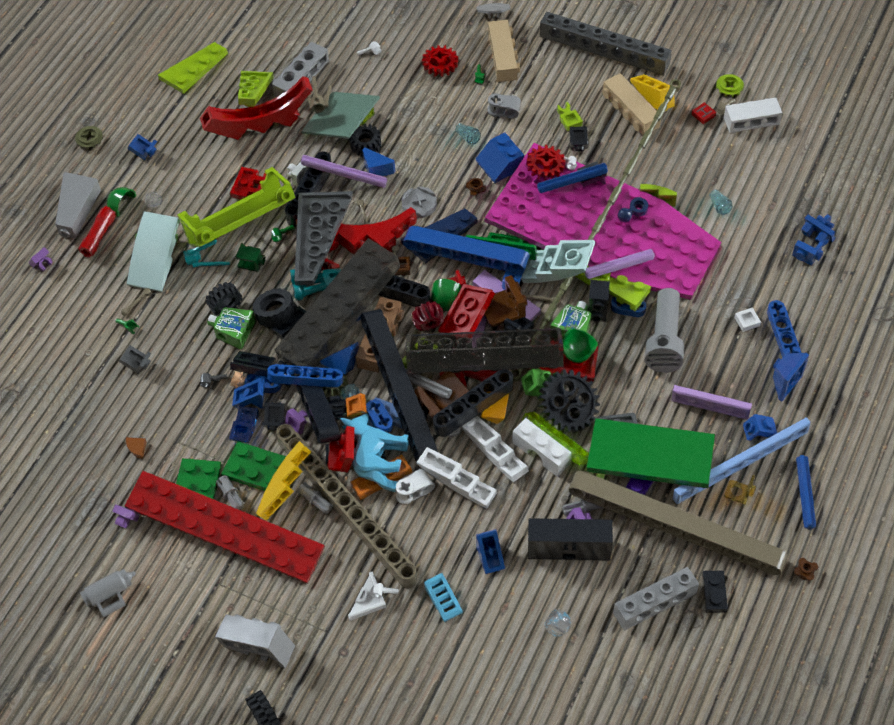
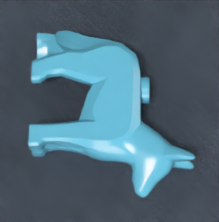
[341,413,409,492]

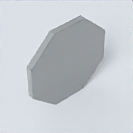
[476,3,510,19]

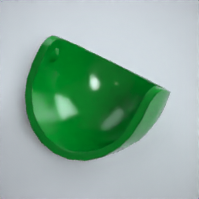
[107,187,137,217]
[431,279,462,311]
[562,328,598,363]

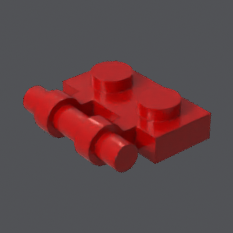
[230,167,266,200]

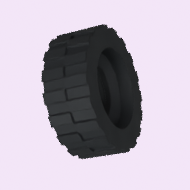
[252,288,296,328]

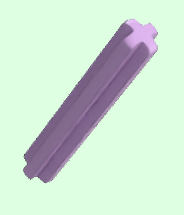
[585,249,655,279]

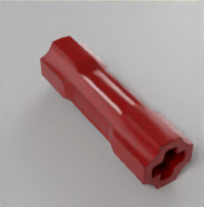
[78,206,116,258]

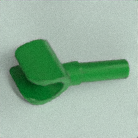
[475,64,485,84]
[271,225,295,242]
[115,318,140,334]

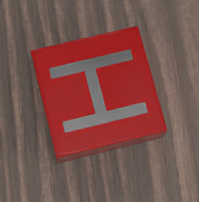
[691,102,716,125]

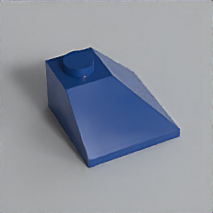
[773,353,809,402]

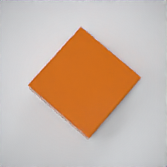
[346,393,367,419]

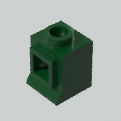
[235,243,266,272]

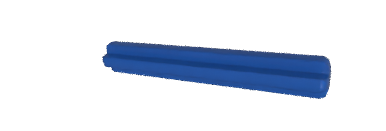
[537,163,608,193]
[796,455,816,530]

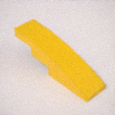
[256,441,312,521]

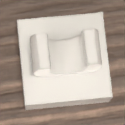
[287,161,307,187]

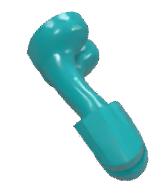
[290,269,345,301]

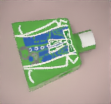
[550,301,591,340]
[207,307,256,350]

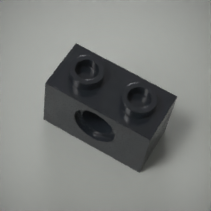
[588,280,610,322]

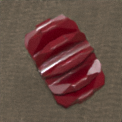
[412,301,444,332]

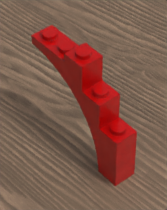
[200,76,313,140]
[296,207,417,257]

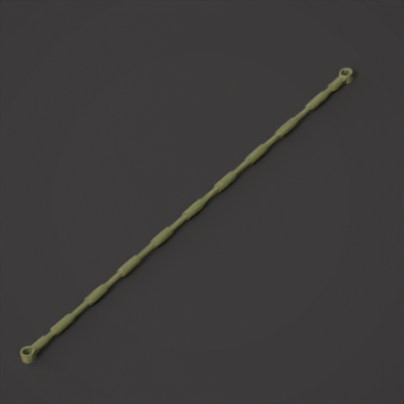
[511,79,681,382]

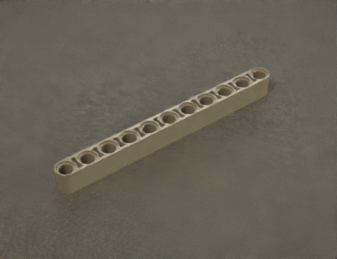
[276,424,417,588]
[568,471,787,575]

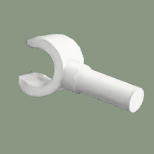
[357,41,382,56]
[564,156,577,171]
[370,583,399,598]

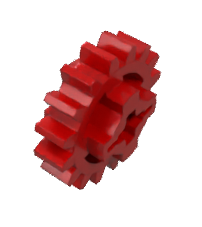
[422,45,458,77]
[526,144,566,181]

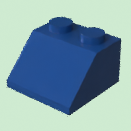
[476,132,524,184]

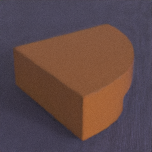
[126,437,147,459]

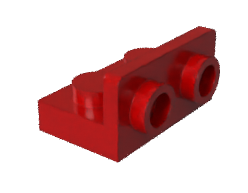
[328,426,355,473]

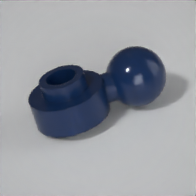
[617,197,648,222]

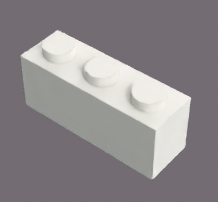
[724,98,782,133]

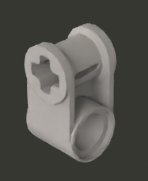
[487,93,521,119]

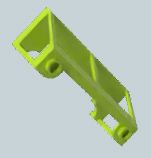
[177,167,295,247]

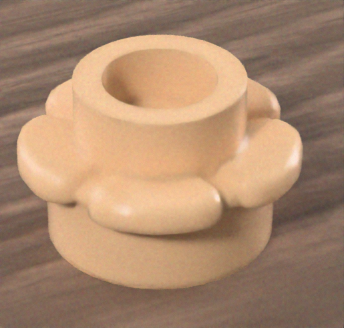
[230,371,246,389]

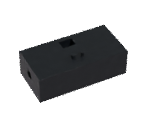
[528,518,613,561]

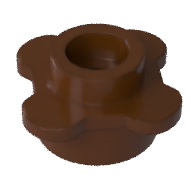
[466,178,486,196]
[794,558,819,581]

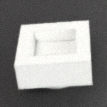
[734,308,761,332]

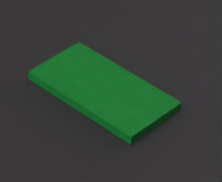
[587,418,715,488]

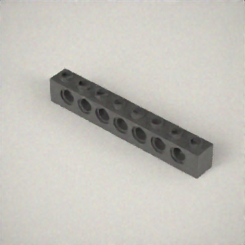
[540,11,672,75]

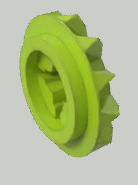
[716,74,744,97]

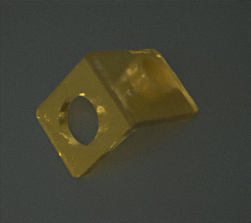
[724,475,757,505]

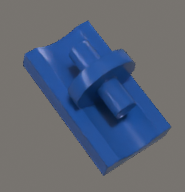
[801,214,836,246]

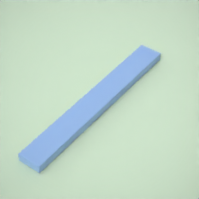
[673,417,811,504]

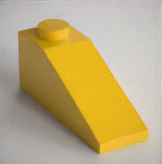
[630,74,675,111]

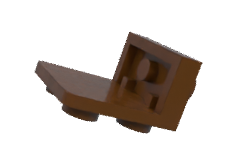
[484,275,528,327]
[414,370,469,418]

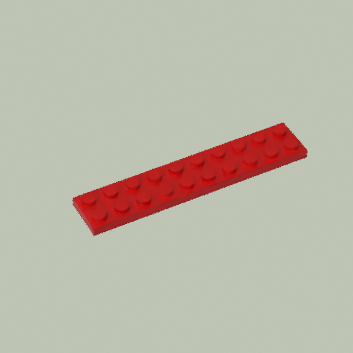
[124,471,325,584]

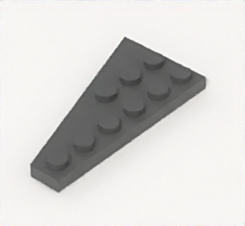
[295,191,353,285]

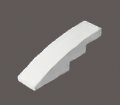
[462,416,529,482]
[417,447,497,509]

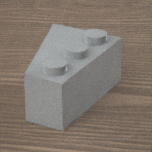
[215,614,295,668]

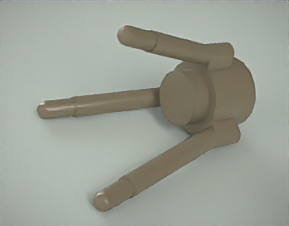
[306,76,332,113]

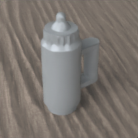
[80,569,136,617]

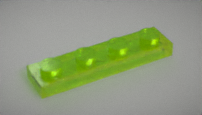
[521,411,589,465]

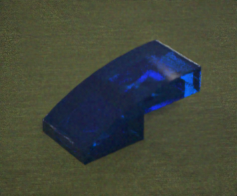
[229,406,259,443]

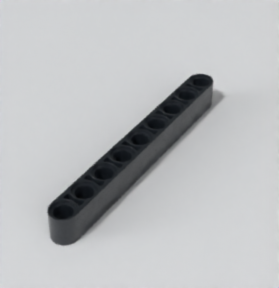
[361,309,438,463]

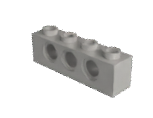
[272,42,329,97]
[613,567,699,631]

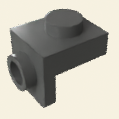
[119,345,151,374]

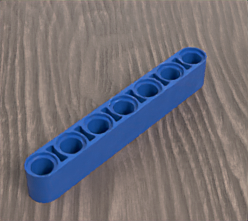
[403,226,530,274]

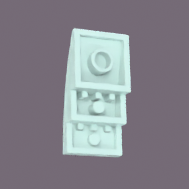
[127,211,180,292]
[521,240,595,283]

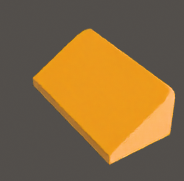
[481,391,509,424]

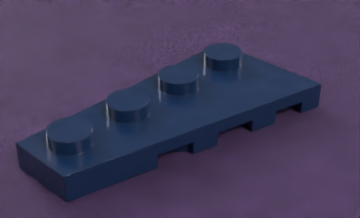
[401,208,478,263]

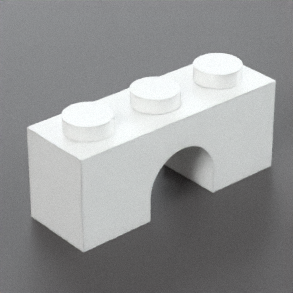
[513,418,571,477]

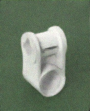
[396,469,435,504]

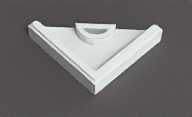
[348,572,386,621]

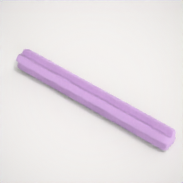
[301,155,387,188]

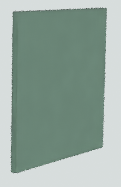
[301,91,380,139]

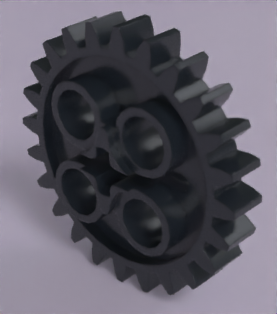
[537,369,600,433]

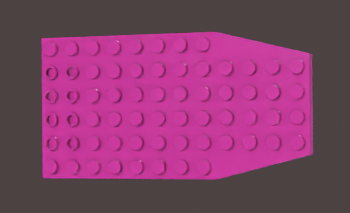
[484,143,722,300]

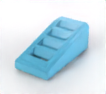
[424,573,463,622]

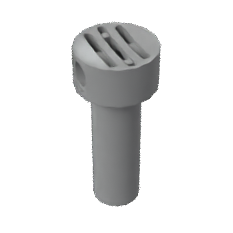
[644,288,684,373]

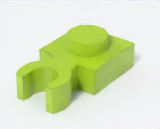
[557,102,583,131]

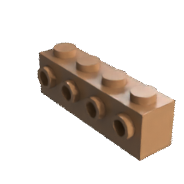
[355,297,404,373]

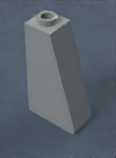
[55,172,101,239]

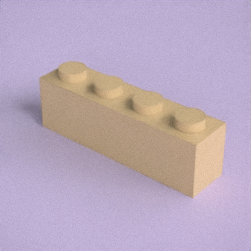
[488,20,520,82]
[602,73,661,136]

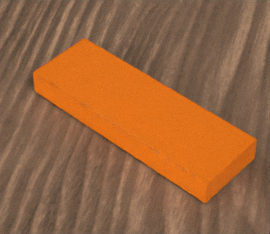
[350,455,412,500]

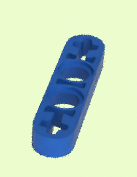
[767,300,802,358]
[267,364,343,387]

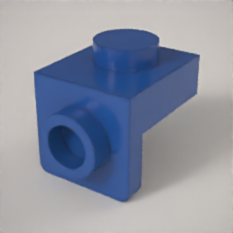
[127,134,157,161]
[792,240,824,266]
[743,414,777,441]

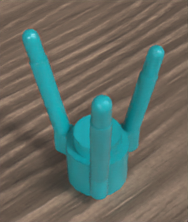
[184,239,230,268]

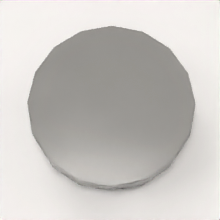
[402,187,437,218]

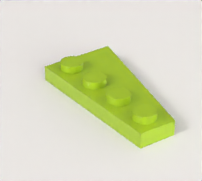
[158,42,228,94]
[238,71,274,107]
[575,266,651,311]

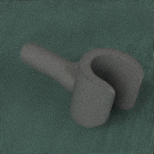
[200,373,227,388]

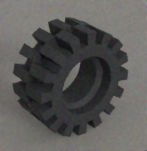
[349,124,381,157]
[206,282,242,316]
[245,690,280,725]

